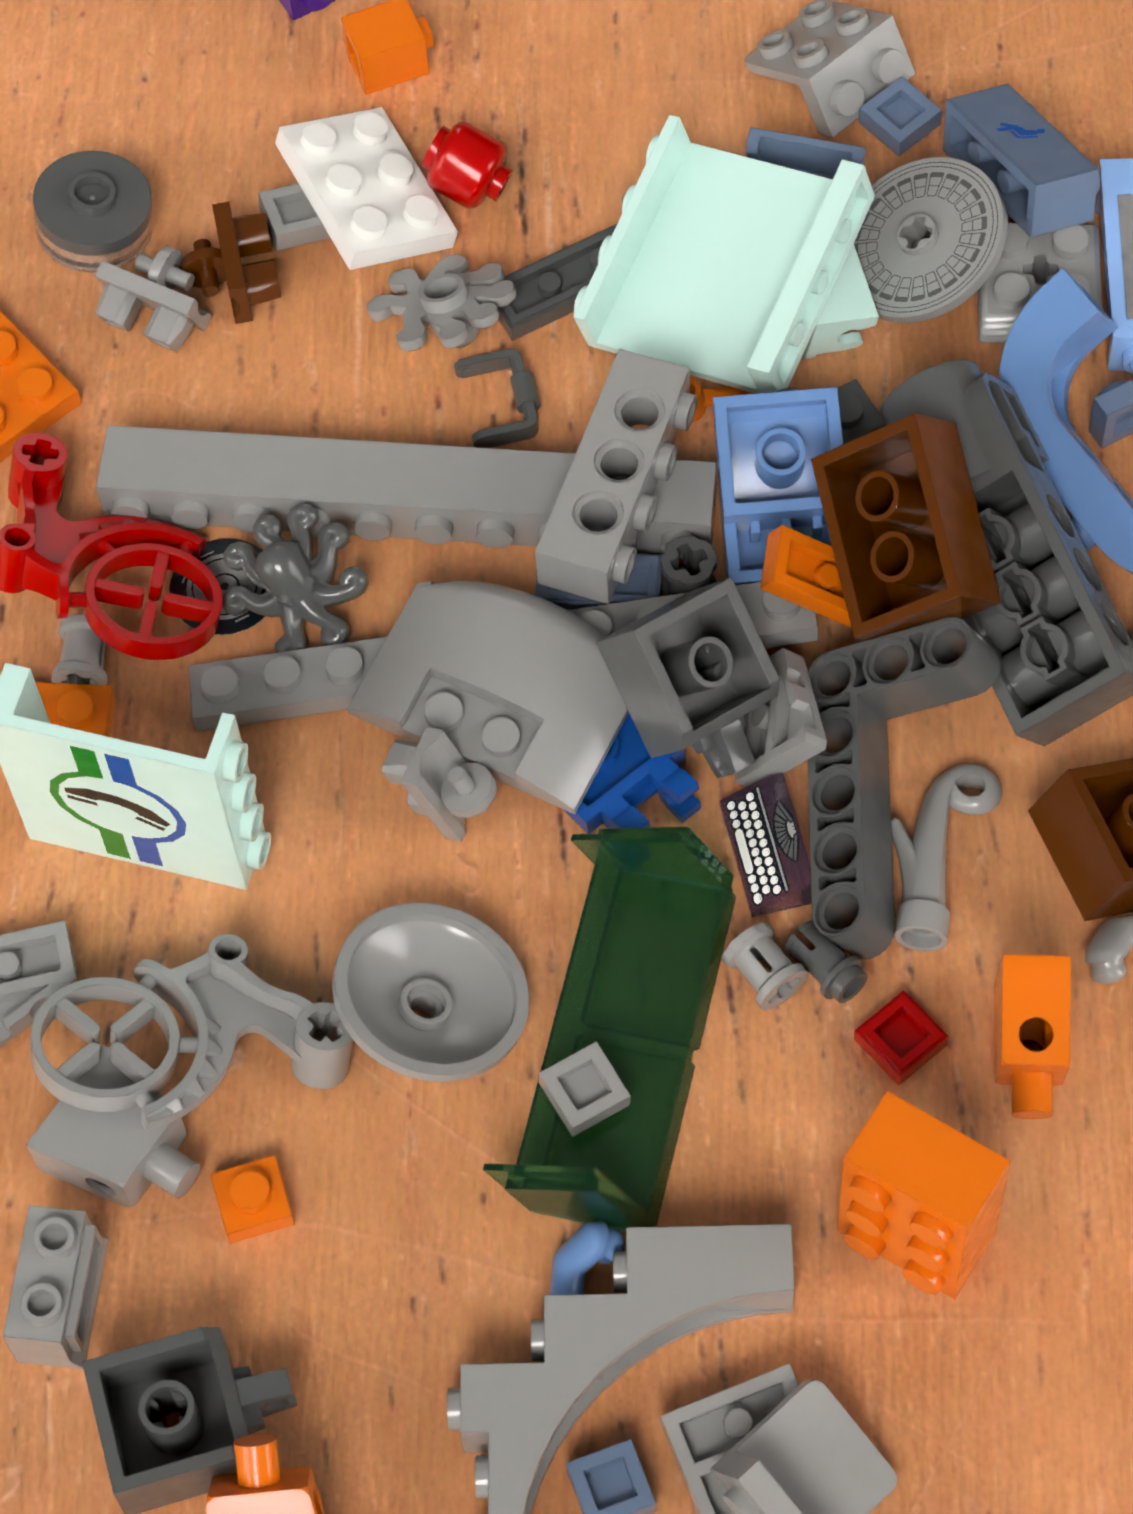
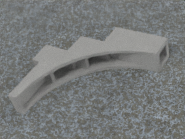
[447,1224,794,1514]

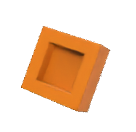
[210,1155,295,1244]

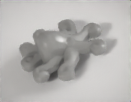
[366,255,516,352]

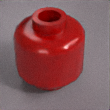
[421,122,513,209]

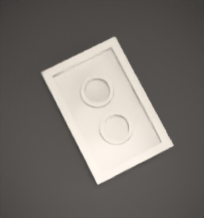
[275,107,458,270]

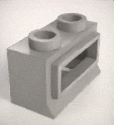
[3,1205,108,1369]

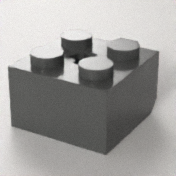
[596,577,780,778]
[82,1327,297,1514]

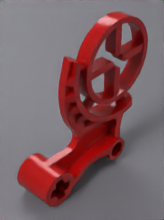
[0,433,223,660]

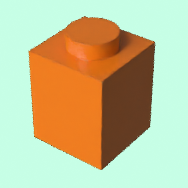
[341,0,434,95]

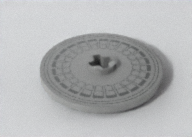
[854,157,1008,323]

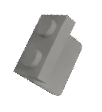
[744,0,916,138]
[710,1379,897,1514]

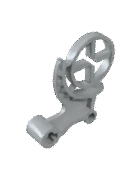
[30,934,353,1131]

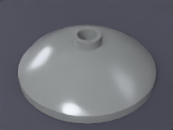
[332,903,529,1082]

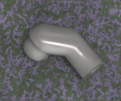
[1085,914,1133,984]

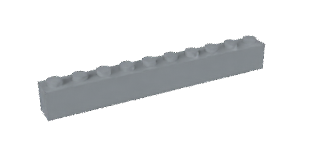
[96,425,717,560]

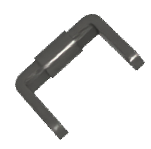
[454,348,541,448]

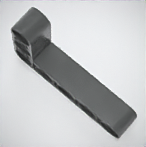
[808,617,1001,959]

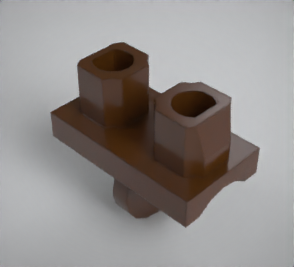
[180,201,281,324]

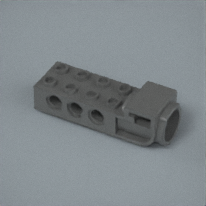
[880,360,1133,746]

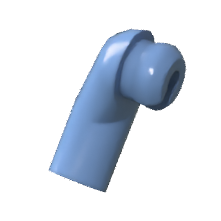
[550,1221,624,1295]

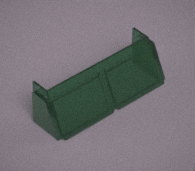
[483,827,736,1232]

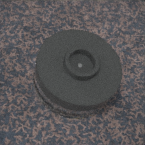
[33,151,152,273]

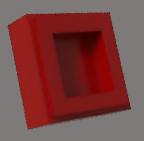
[854,990,949,1085]

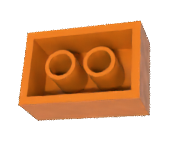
[837,1091,1011,1299]

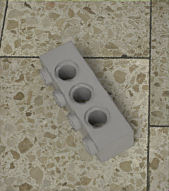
[535,349,698,604]

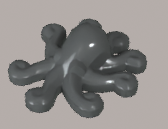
[222,503,369,653]

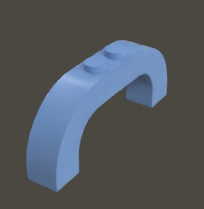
[999,268,1133,574]

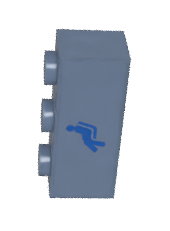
[943,84,1100,237]

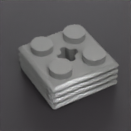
[978,223,1102,343]

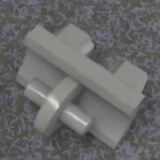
[95,246,212,353]
[382,727,497,842]

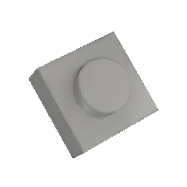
[258,183,330,251]
[538,1041,631,1137]

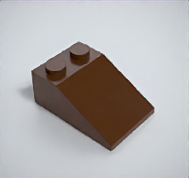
[1028,758,1133,921]

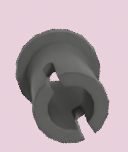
[785,920,868,1003]

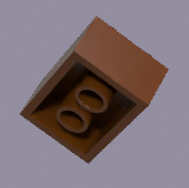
[811,413,1001,641]

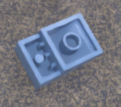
[713,387,843,586]

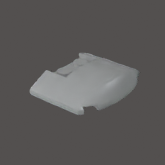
[347,580,629,814]

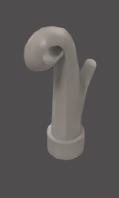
[891,764,1002,952]

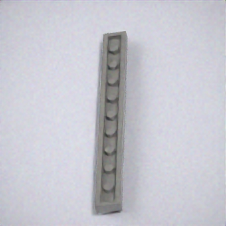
[188,582,818,731]

